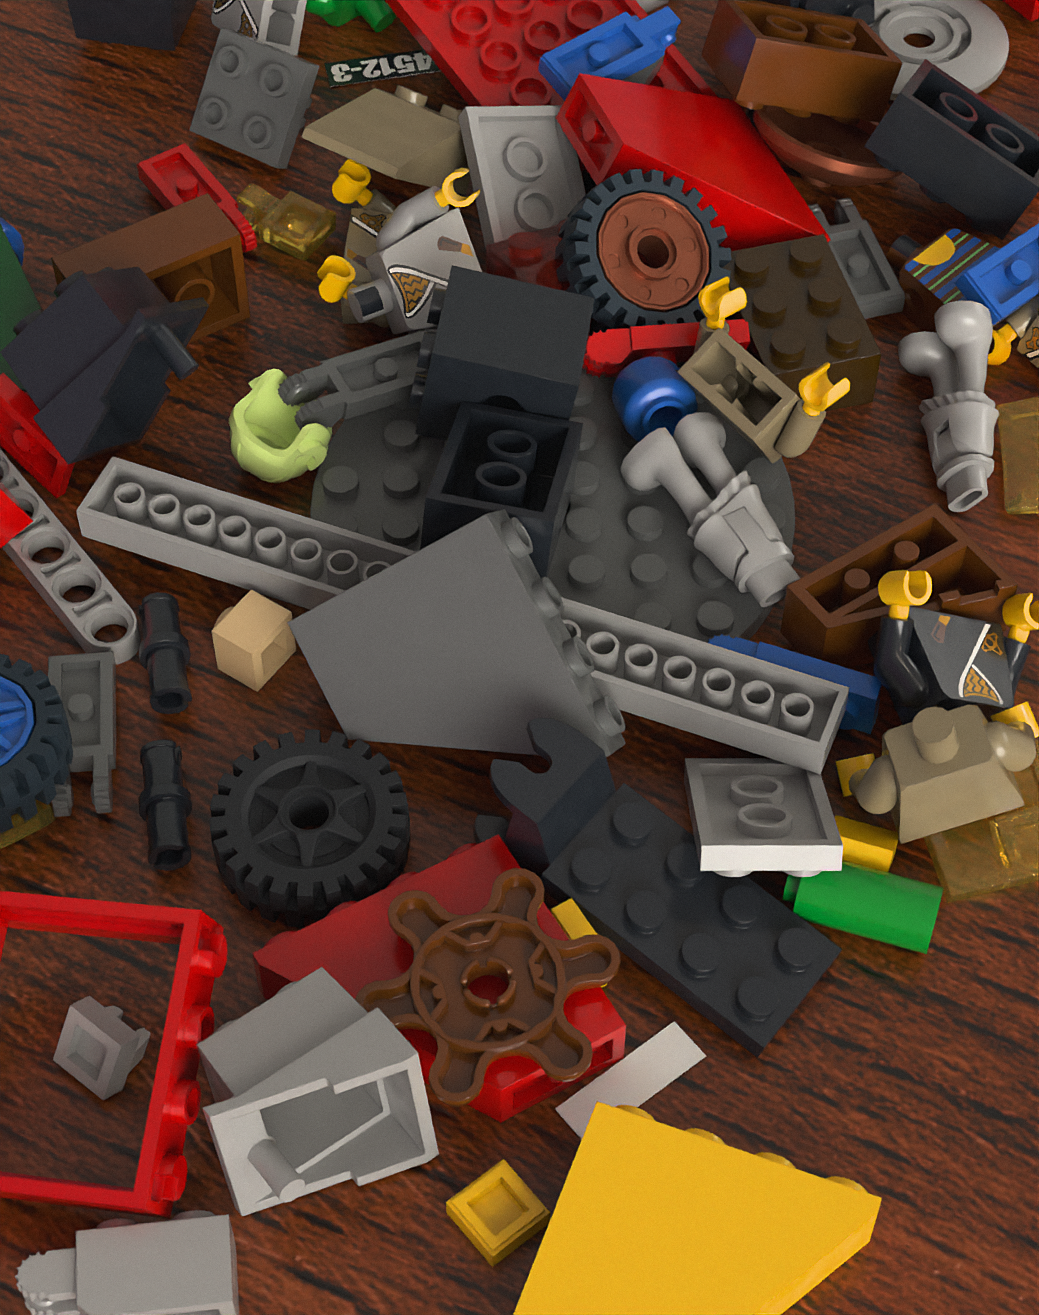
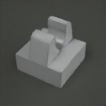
[53,996,150,1100]

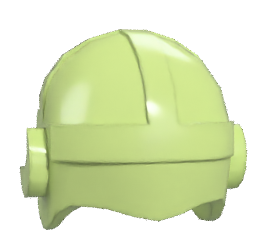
[229,368,332,483]

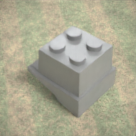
[197,967,439,1217]

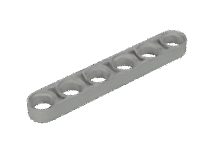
[0,449,141,665]

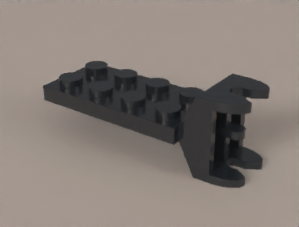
[473,718,842,1058]

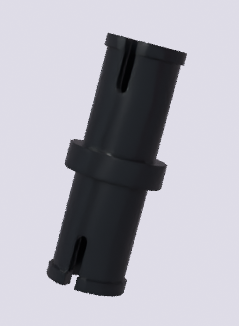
[138,593,192,714]
[138,739,192,871]

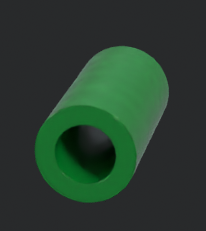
[783,860,944,954]

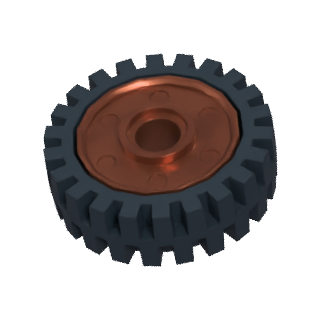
[555,169,731,333]

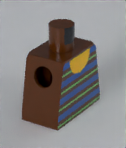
[886,229,1004,333]

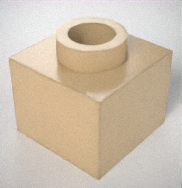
[212,589,296,692]

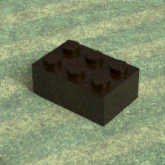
[721,234,881,411]

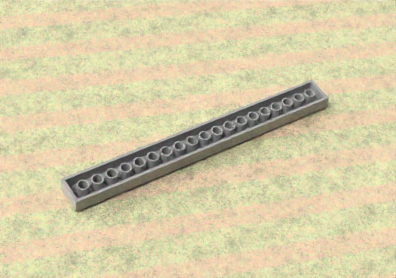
[76,456,850,775]

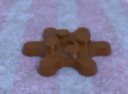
[355,868,620,1107]

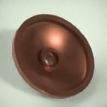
[753,105,903,187]

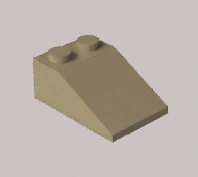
[301,85,471,195]

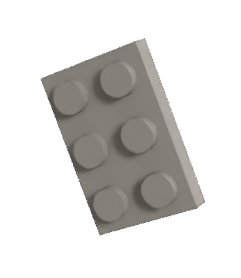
[458,105,586,271]
[684,758,843,877]

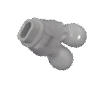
[898,300,999,512]
[621,412,800,607]

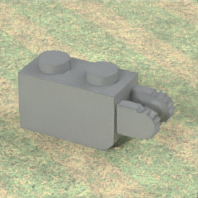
[15,1210,239,1315]

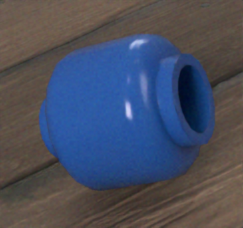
[612,357,698,442]

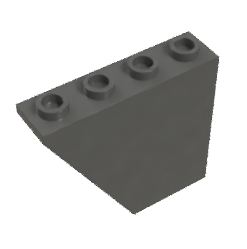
[287,509,626,757]

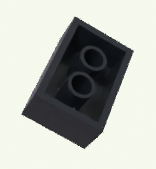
[864,59,1039,240]
[420,401,583,578]

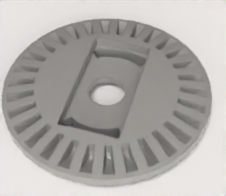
[868,0,1009,101]

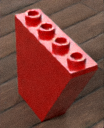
[556,73,831,251]
[252,834,626,1123]

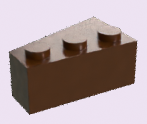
[780,503,1018,668]

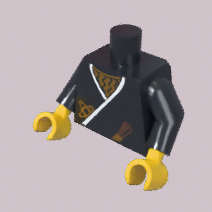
[867,570,1039,725]

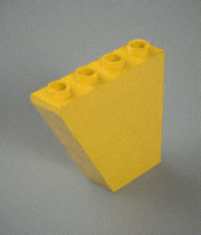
[513,1101,882,1315]

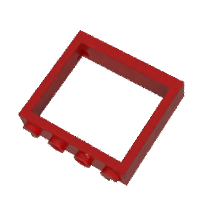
[0,891,228,1219]

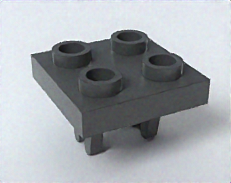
[189,28,320,169]

